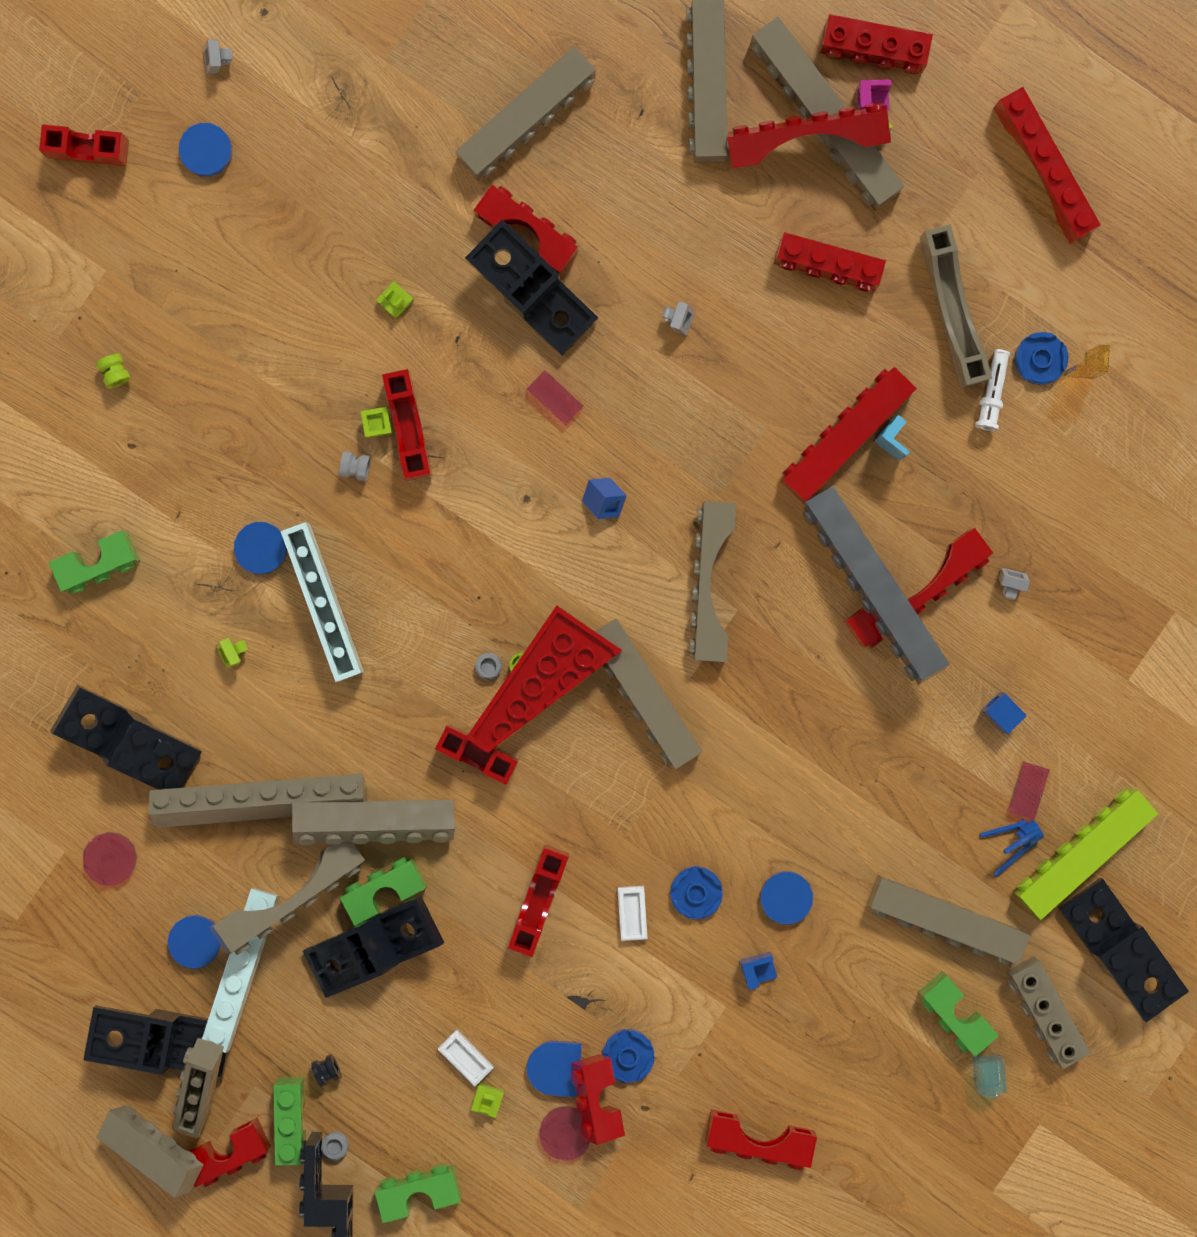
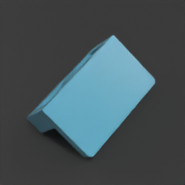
[874,415,910,461]

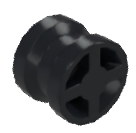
[311,1054,342,1087]

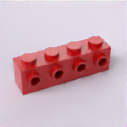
[820,14,933,74]
[774,232,886,292]

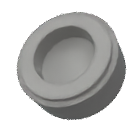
[475,653,502,679]
[321,1131,349,1160]

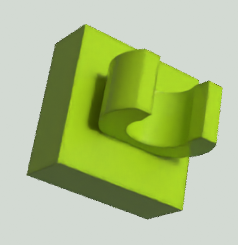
[376,281,414,320]
[361,407,392,438]
[216,638,248,669]
[471,1083,504,1118]

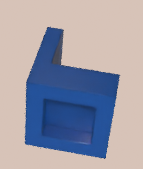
[582,478,627,519]
[981,692,1026,734]
[740,952,777,990]

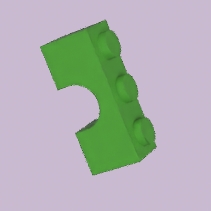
[48,530,140,595]
[340,857,427,926]
[919,971,999,1057]
[273,1077,306,1165]
[375,1163,462,1223]

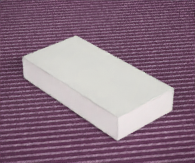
[618,885,648,941]
[438,1029,494,1086]

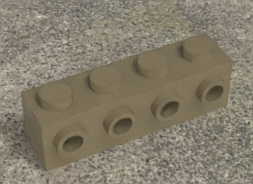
[1006,956,1091,1069]
[173,1038,224,1138]
[96,1105,204,1198]

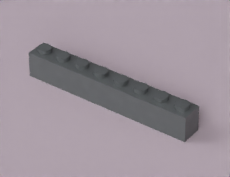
[803,486,949,685]

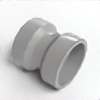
[339,451,371,482]

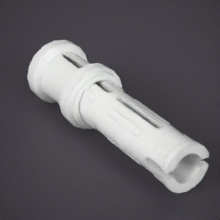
[975,349,1010,431]

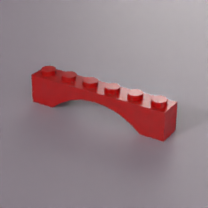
[994,87,1101,244]
[727,102,891,169]
[843,528,993,648]

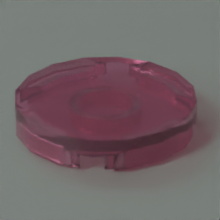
[83,832,137,885]
[539,1106,590,1160]

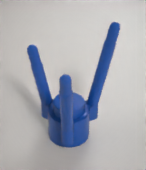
[980,819,1044,877]

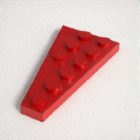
[466,605,623,753]

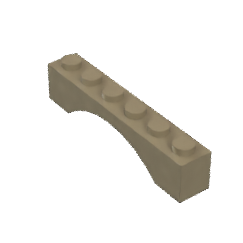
[920,224,992,389]
[689,501,736,662]
[210,842,365,955]

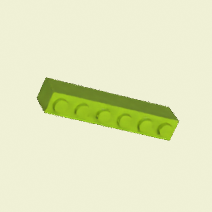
[1014,788,1159,920]

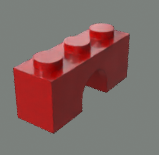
[39,124,129,167]
[435,724,519,785]
[571,1054,625,1145]
[189,1117,271,1188]

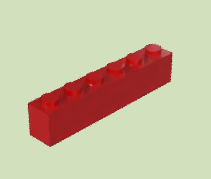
[781,366,917,503]

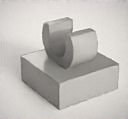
[203,40,233,74]
[662,302,695,336]
[998,567,1030,600]

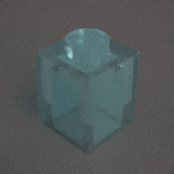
[973,1055,1007,1098]

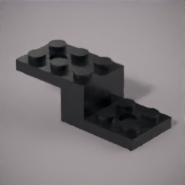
[465,220,598,356]
[50,684,202,790]
[1058,878,1189,1023]
[303,895,445,998]
[83,1005,228,1077]
[299,1132,353,1237]

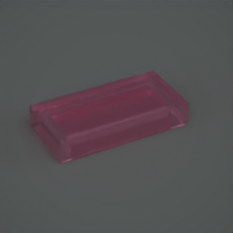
[527,370,583,426]
[1008,761,1050,820]

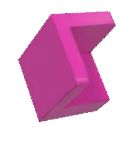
[857,80,892,111]

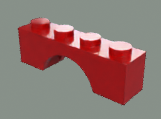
[473,185,578,276]
[382,369,433,481]
[508,844,569,958]
[705,1109,817,1170]

